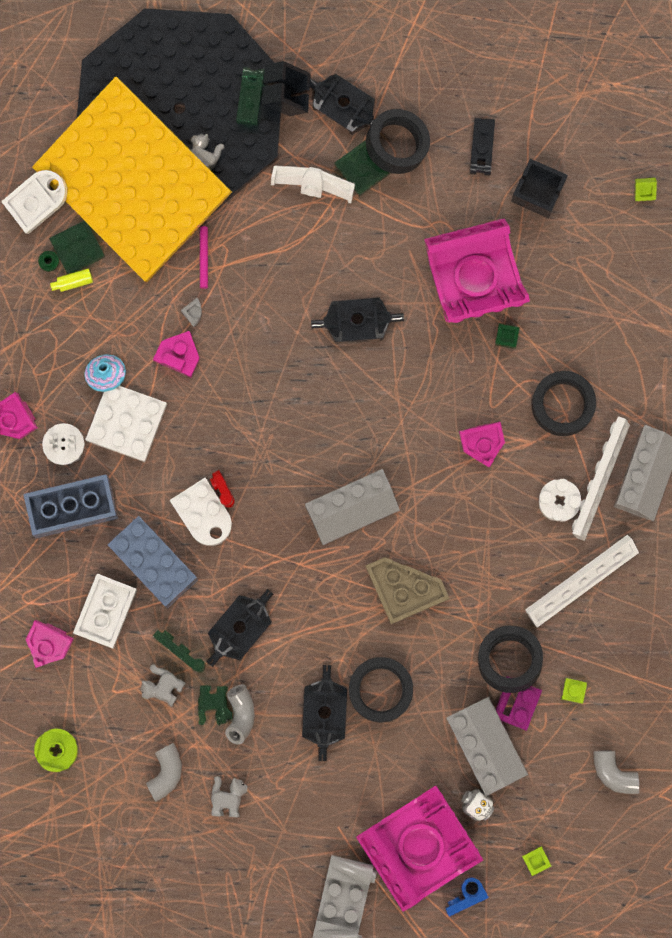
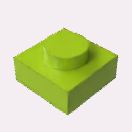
[634,178,657,201]
[561,678,587,704]
[522,846,551,876]

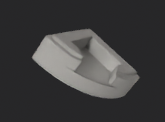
[181,298,202,327]

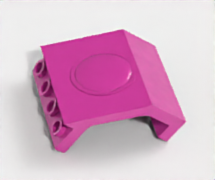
[424,218,530,323]
[356,786,483,912]

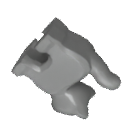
[191,134,224,170]
[140,664,186,707]
[211,776,248,817]

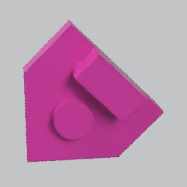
[153,331,200,378]
[0,392,38,439]
[459,421,505,467]
[26,620,74,668]

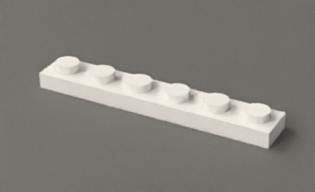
[572,417,630,541]
[525,535,639,627]

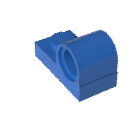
[445,877,489,917]

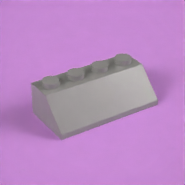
[614,425,672,522]
[305,469,400,545]
[447,697,528,796]

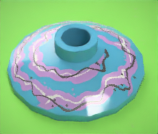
[84,354,126,392]

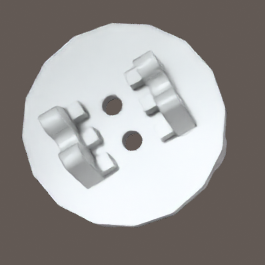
[42,423,85,465]

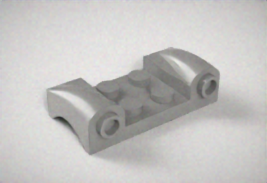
[312,855,377,938]

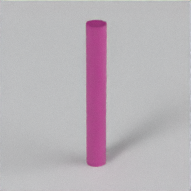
[200,226,208,289]

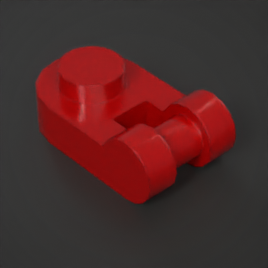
[210,470,235,508]

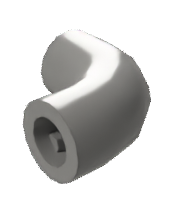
[225,684,255,745]
[146,743,182,802]
[594,750,639,794]

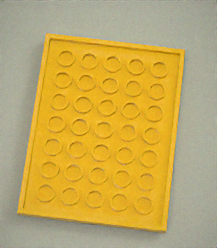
[32,77,232,282]

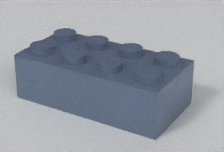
[23,474,119,538]
[108,516,198,609]

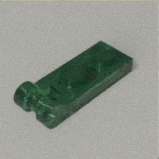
[236,67,265,125]
[153,630,206,673]

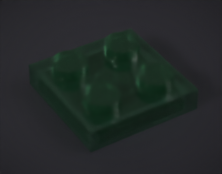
[334,140,391,197]
[49,220,105,274]

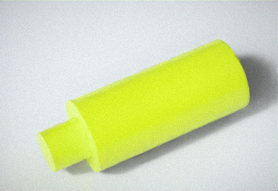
[50,268,93,292]

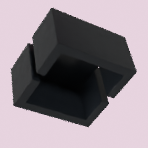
[262,61,311,117]
[511,158,568,218]

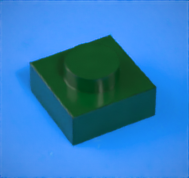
[495,324,520,349]

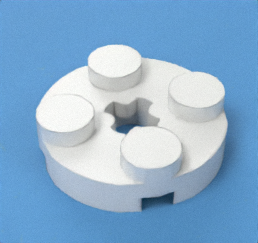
[539,479,582,522]

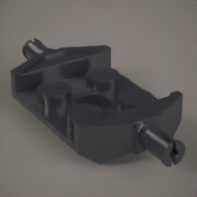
[310,74,381,135]
[311,297,404,344]
[206,589,274,667]
[302,665,347,761]

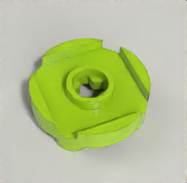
[34,729,78,772]

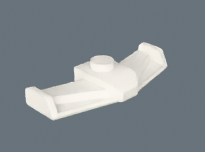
[271,165,355,204]

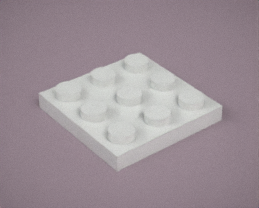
[86,386,167,462]

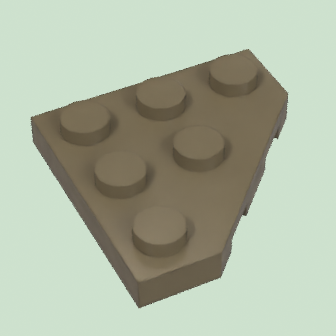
[365,557,450,625]

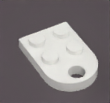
[1,170,67,234]
[170,478,232,546]

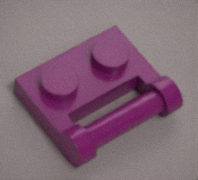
[496,676,542,731]

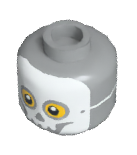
[461,789,494,821]

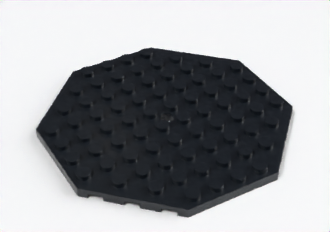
[77,8,281,211]

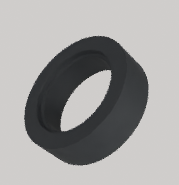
[366,109,430,174]
[532,371,596,436]
[478,625,543,693]
[349,657,413,723]

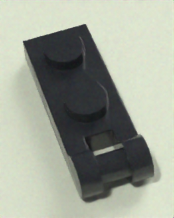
[470,118,495,176]

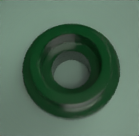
[38,251,59,272]

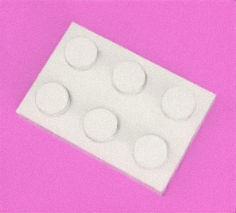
[73,574,137,649]

